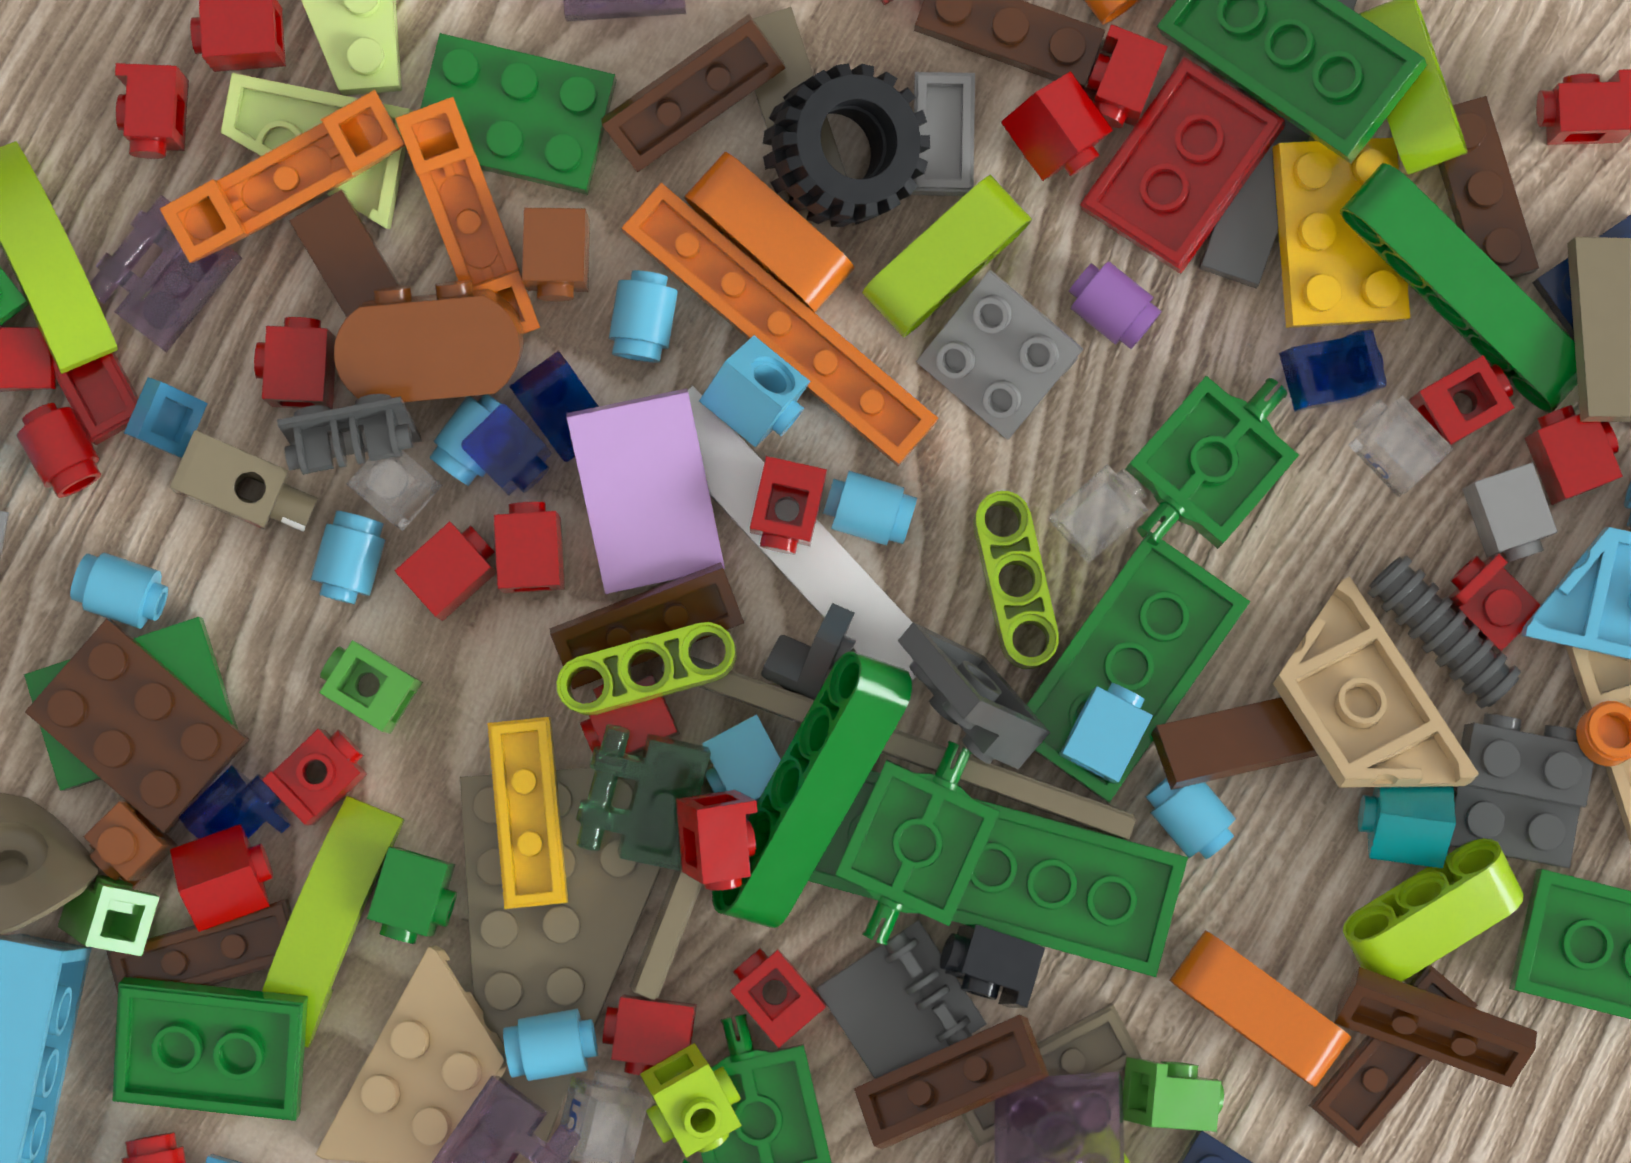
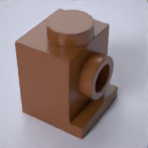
[83,801,178,889]

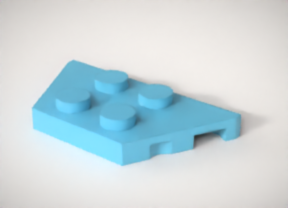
[1521,527,1631,660]

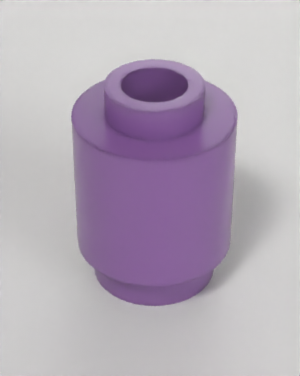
[1069,261,1162,349]

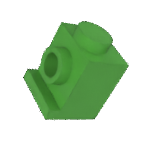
[319,640,423,734]
[58,875,160,956]
[1120,1057,1224,1132]

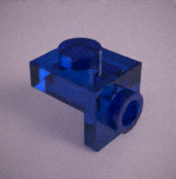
[1279,328,1387,412]
[509,350,599,462]
[461,404,552,496]
[179,765,291,839]

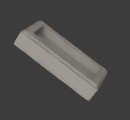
[912,72,975,196]

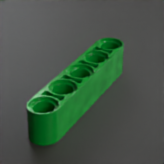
[1340,163,1578,413]
[712,651,912,928]

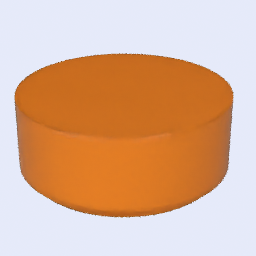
[1576,701,1631,766]

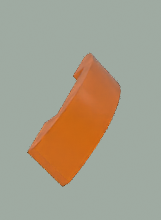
[159,90,405,263]
[395,97,540,334]

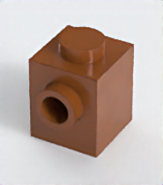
[522,207,590,302]

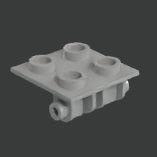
[916,270,1083,440]

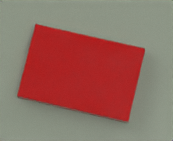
[1080,57,1285,274]

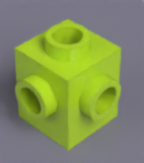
[640,1043,742,1158]

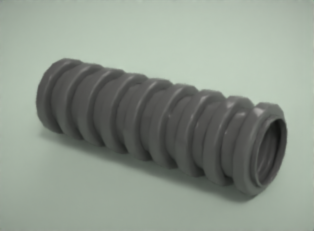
[1367,555,1521,709]

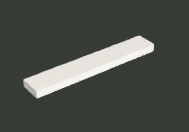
[688,386,916,681]

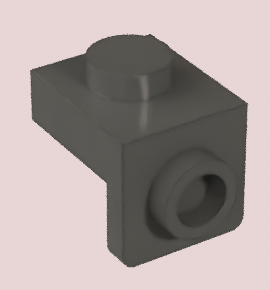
[761,603,856,700]

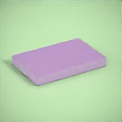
[566,388,725,594]

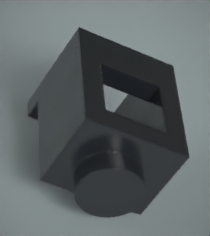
[940,924,1045,1008]

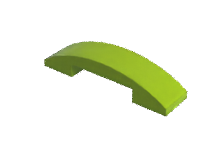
[0,141,118,374]
[262,796,405,1048]

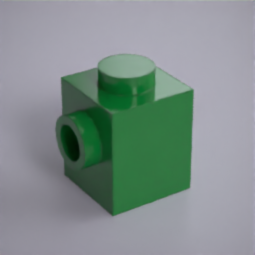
[367,847,457,944]

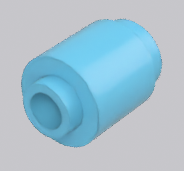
[609,270,678,363]
[430,394,517,486]
[823,471,917,546]
[310,511,386,605]
[70,552,168,629]
[1145,778,1236,859]
[503,1009,598,1081]

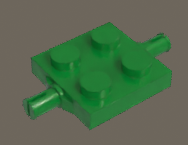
[1125,376,1299,549]
[835,740,1001,945]
[701,1013,832,1163]

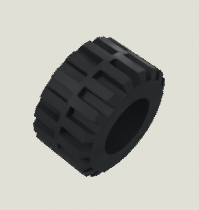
[763,63,930,227]

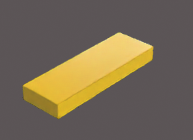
[487,717,568,909]

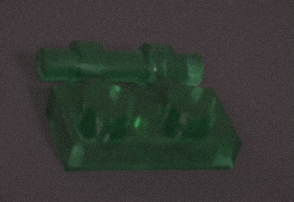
[576,724,711,871]

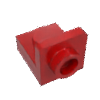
[1448,554,1541,653]

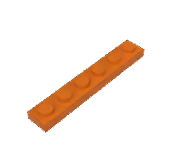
[622,183,938,467]

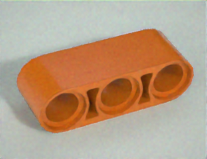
[684,152,855,313]
[1169,930,1351,1088]

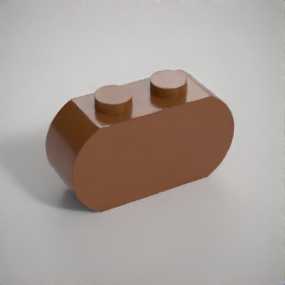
[334,280,524,402]

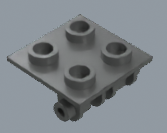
[277,394,422,475]
[816,920,987,1079]

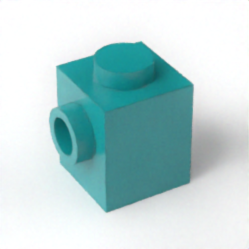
[1358,786,1456,868]

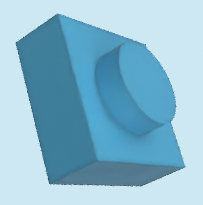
[124,377,208,458]

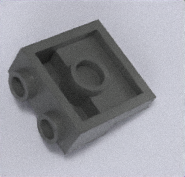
[898,622,1050,769]
[1450,713,1594,868]

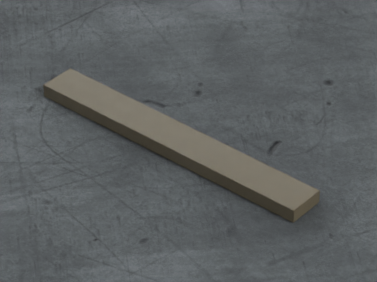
[661,656,1136,840]

